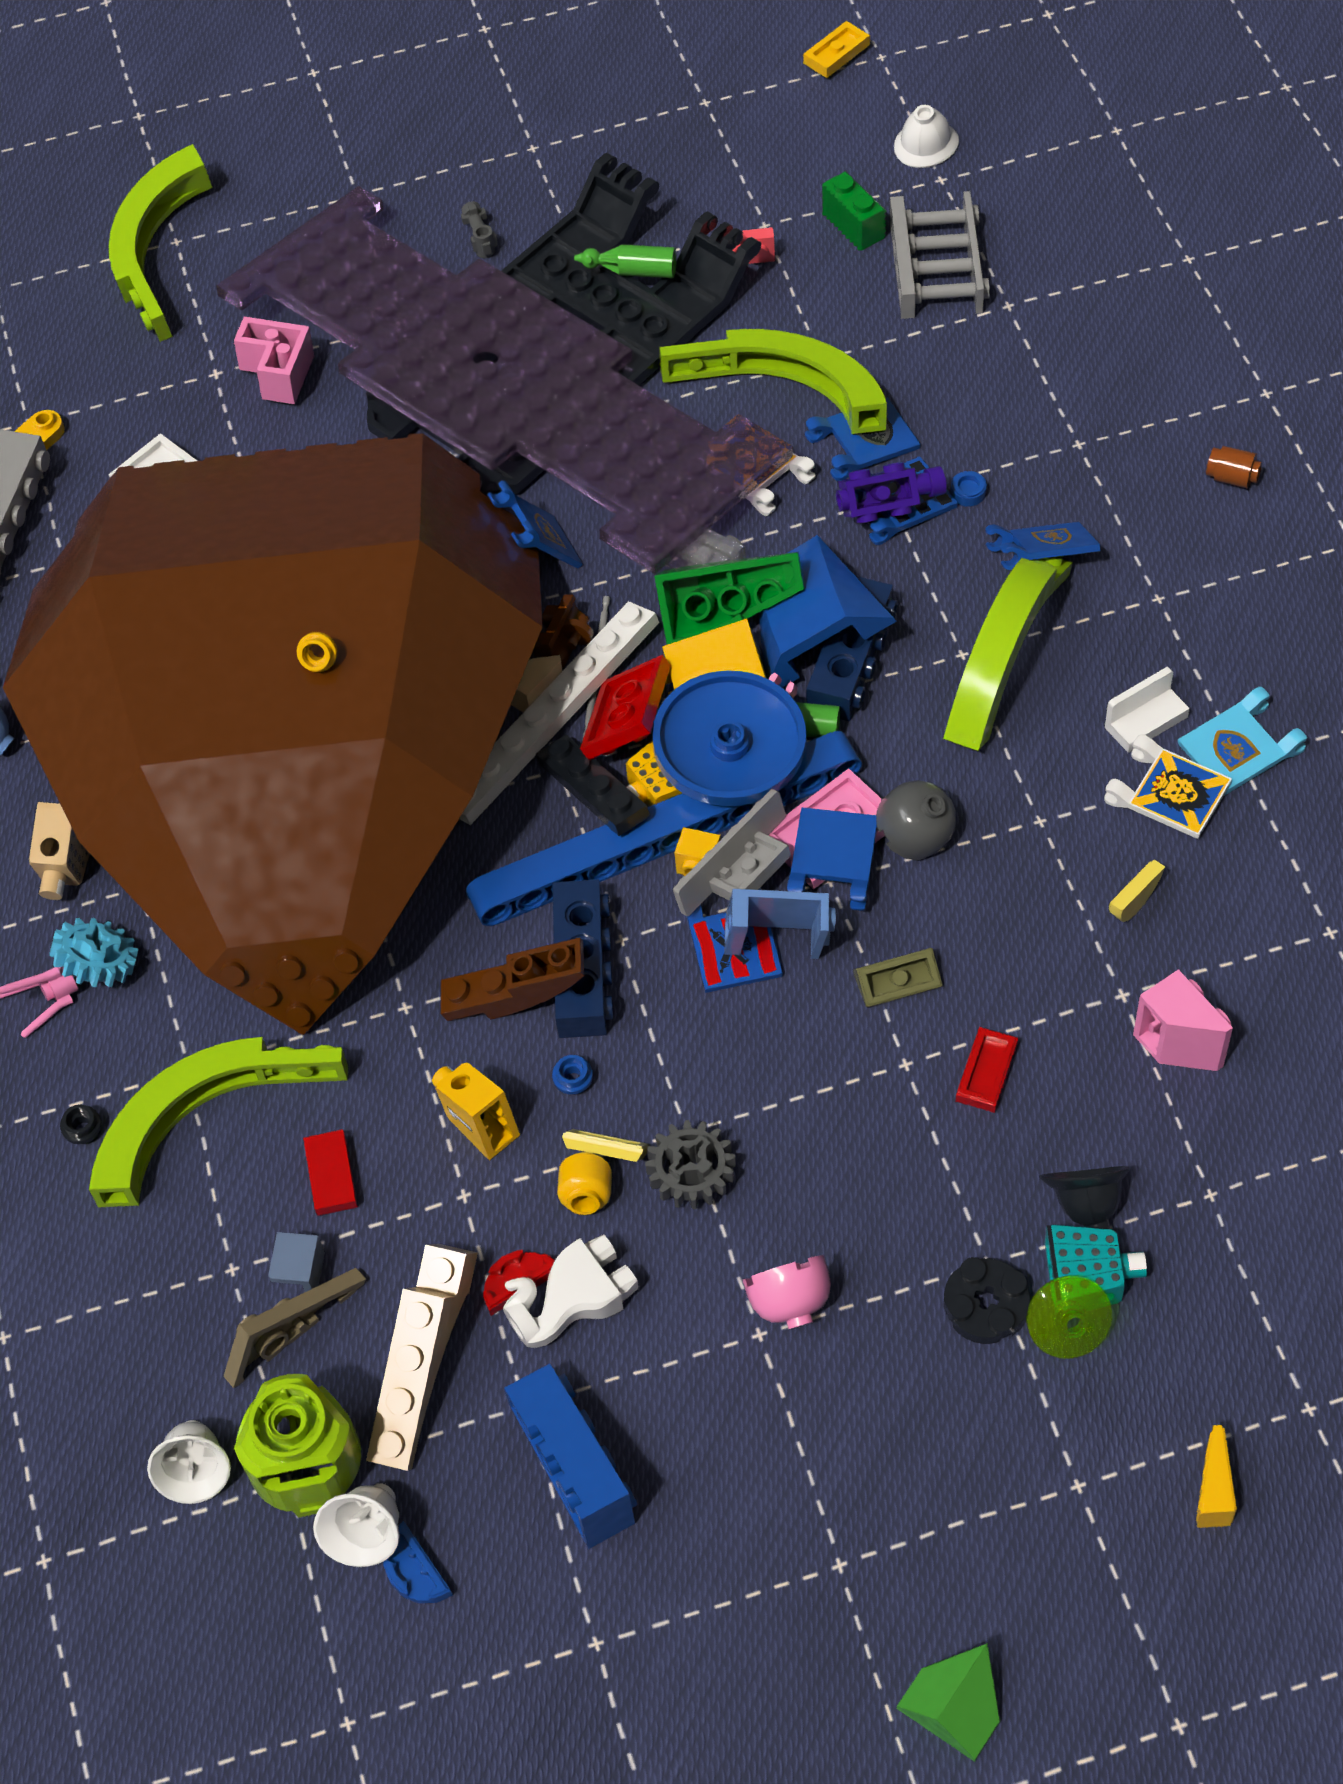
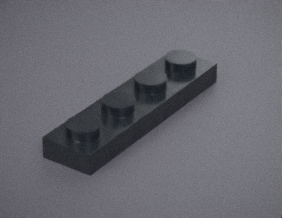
[536,735,650,836]

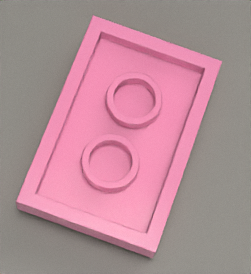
[768,769,885,890]

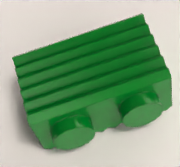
[822,171,887,251]

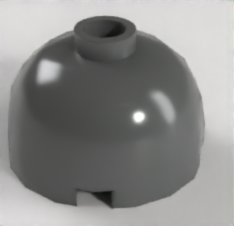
[876,780,956,860]

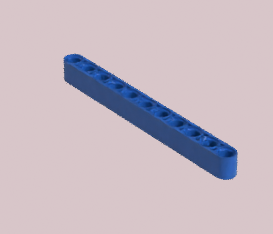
[466,731,862,926]

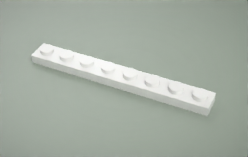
[459,601,659,825]

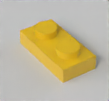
[803,21,870,78]

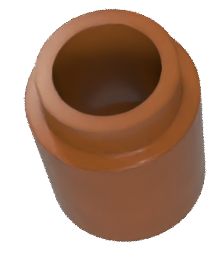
[1206,446,1262,489]

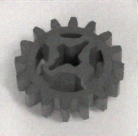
[645,1120,736,1209]

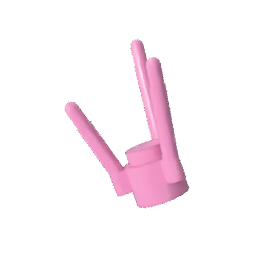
[0,967,78,1038]

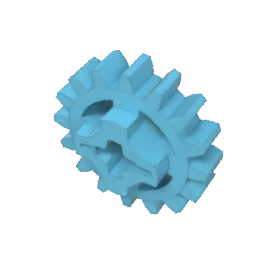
[49,918,138,988]

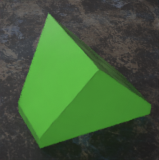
[897,1644,1000,1762]

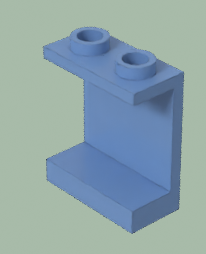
[724,889,836,959]

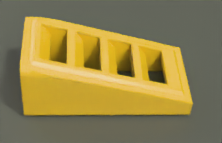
[1196,1425,1237,1528]

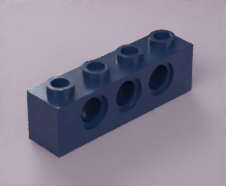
[806,576,898,721]
[552,879,614,1038]

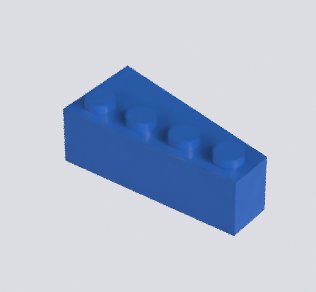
[504,1364,637,1549]

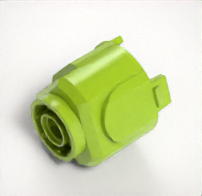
[234,1374,361,1518]

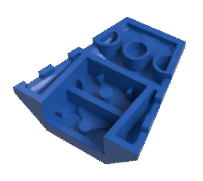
[759,535,897,687]

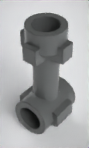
[460,201,498,258]

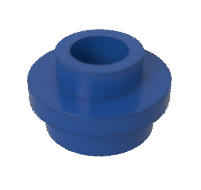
[552,1055,593,1094]

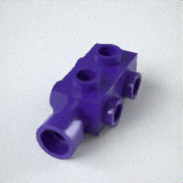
[836,462,947,523]

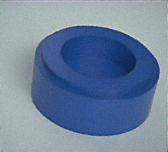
[950,471,987,507]

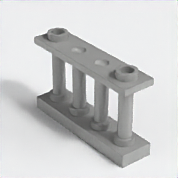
[890,191,989,319]

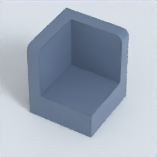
[268,1232,325,1292]

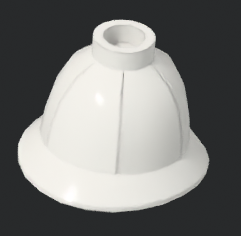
[894,105,959,168]
[147,1420,231,1504]
[313,1483,400,1567]

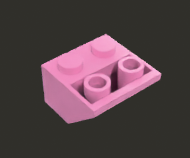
[1133,969,1233,1071]

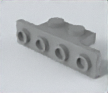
[673,789,791,916]

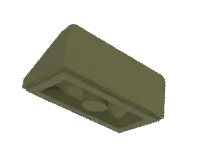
[852,948,943,1007]

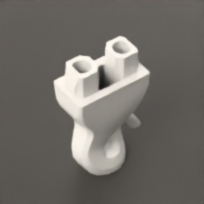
[503,1235,638,1348]

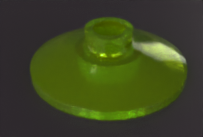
[1026,1275,1112,1359]

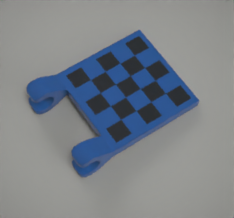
[855,457,958,545]

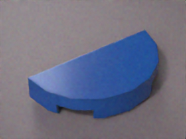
[383,1521,453,1604]

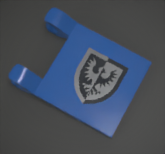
[805,397,920,481]

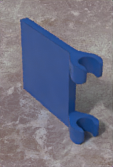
[787,807,877,911]

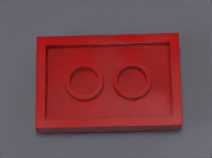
[580,654,671,760]

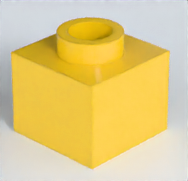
[674,827,721,876]

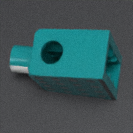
[1045,1225,1147,1317]

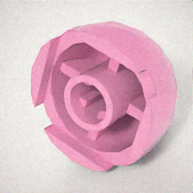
[742,1255,831,1329]

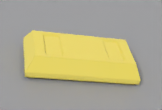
[562,1129,648,1162]

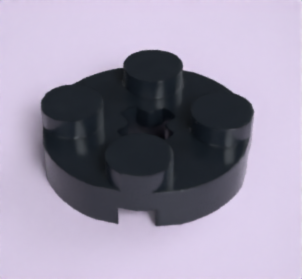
[944,1257,1030,1344]

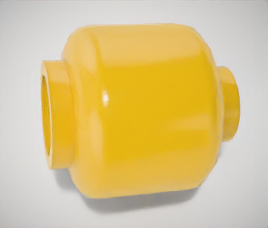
[557,1152,612,1215]

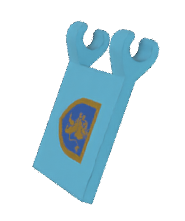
[1178,687,1307,796]

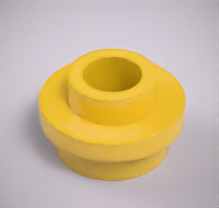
[297,632,337,672]

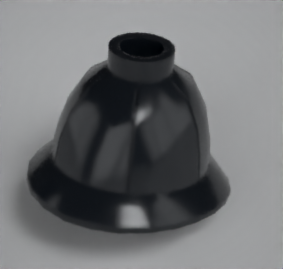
[1040,1166,1130,1229]

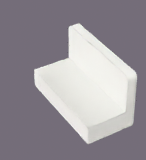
[1105,667,1190,753]

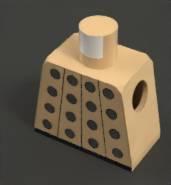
[29,802,90,900]

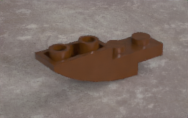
[441,937,584,1021]

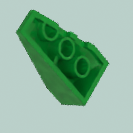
[654,552,805,645]

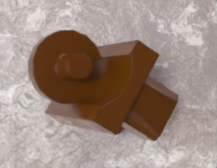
[533,594,594,669]

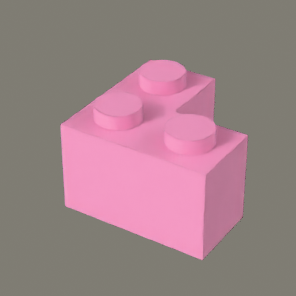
[234,317,314,404]

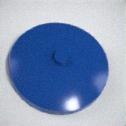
[652,670,806,806]

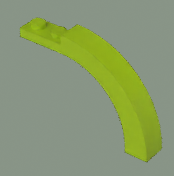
[109,144,212,342]
[660,329,887,434]
[943,556,1073,751]
[89,1037,348,1207]

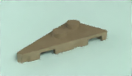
[223,1268,366,1388]

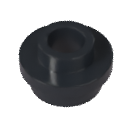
[60,1104,102,1144]

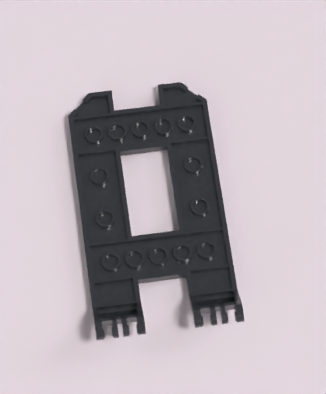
[366,153,761,496]

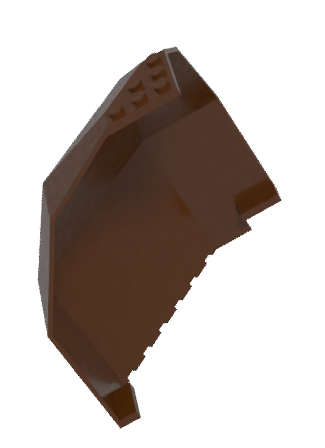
[3,433,542,1035]

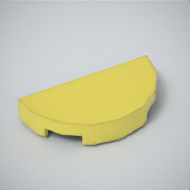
[1109,860,1165,922]

